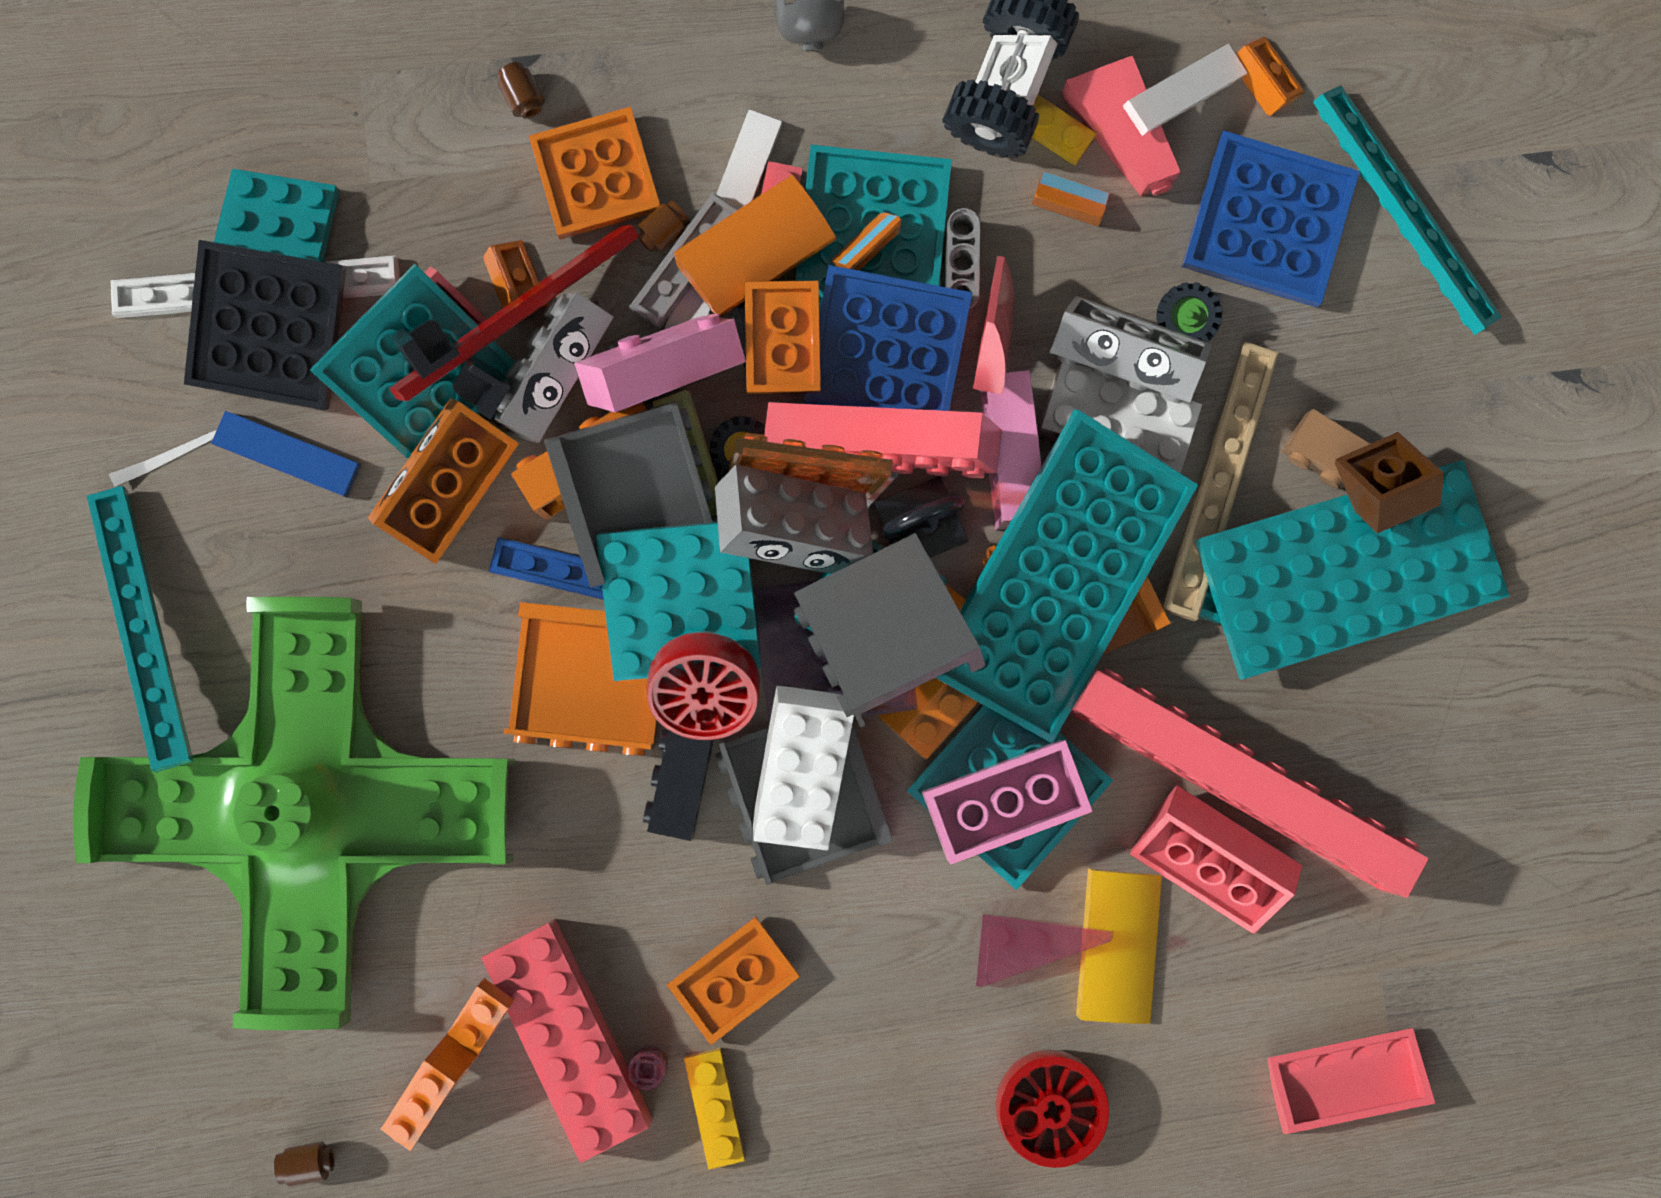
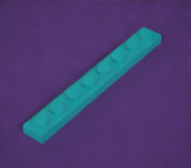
[1313,85,1502,336]
[86,485,194,773]

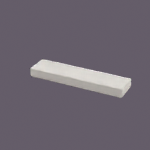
[1123,43,1247,136]

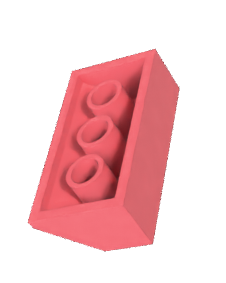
[1130,785,1303,934]

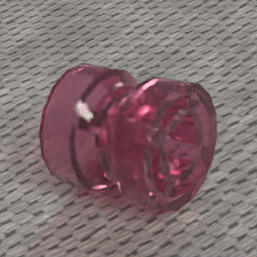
[628,1046,668,1090]

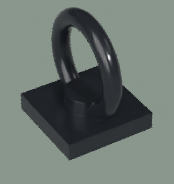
[874,476,968,558]

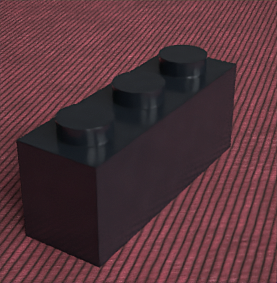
[643,729,714,841]

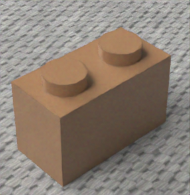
[1281,409,1370,489]

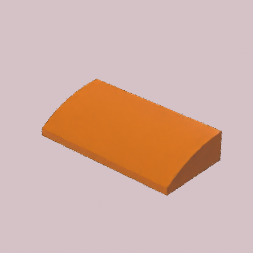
[673,174,836,317]

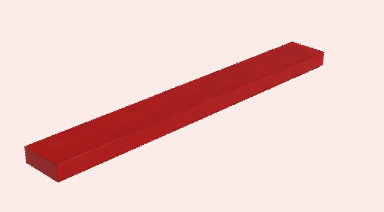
[389,225,639,401]

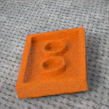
[745,281,821,394]
[667,916,800,1045]

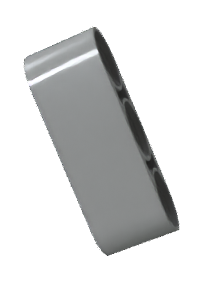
[945,208,980,317]

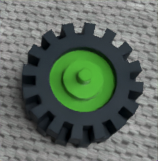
[1156,282,1223,342]

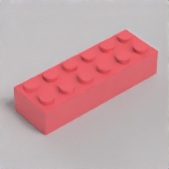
[763,402,1002,478]
[481,919,653,1164]

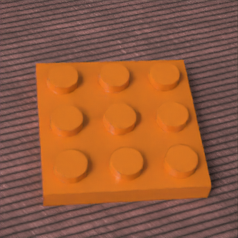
[529,106,660,240]

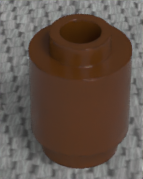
[497,62,545,119]
[637,200,690,253]
[274,1141,335,1187]

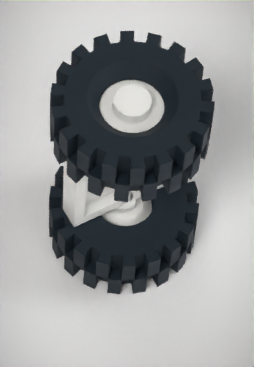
[942,0,1079,158]

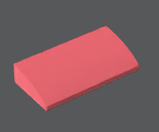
[973,256,1015,395]
[1267,1028,1435,1134]

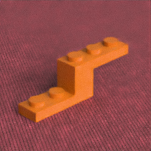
[381,978,515,1151]

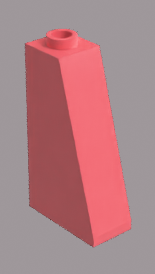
[1061,55,1180,196]

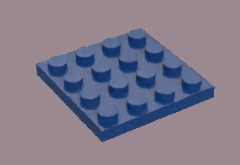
[1181,130,1360,308]
[803,265,973,411]

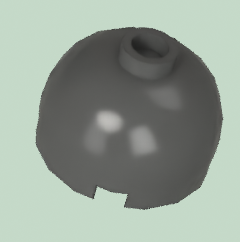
[774,0,845,52]

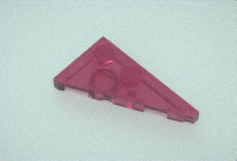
[976,914,1113,987]

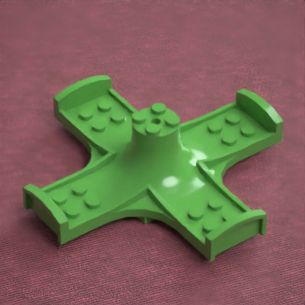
[73,597,515,1030]

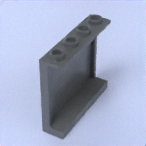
[545,402,718,588]
[794,533,985,728]
[715,724,893,885]

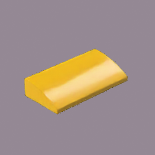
[1076,868,1162,1024]

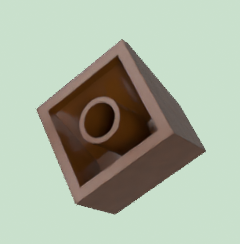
[1335,432,1444,534]

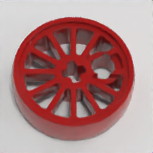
[646,632,760,740]
[995,1050,1109,1168]

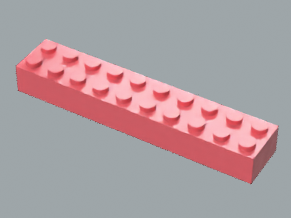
[1070,668,1429,898]

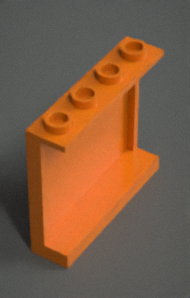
[504,602,657,756]

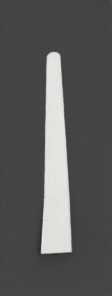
[109,431,216,487]

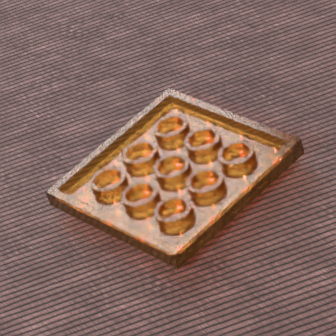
[726,433,893,500]

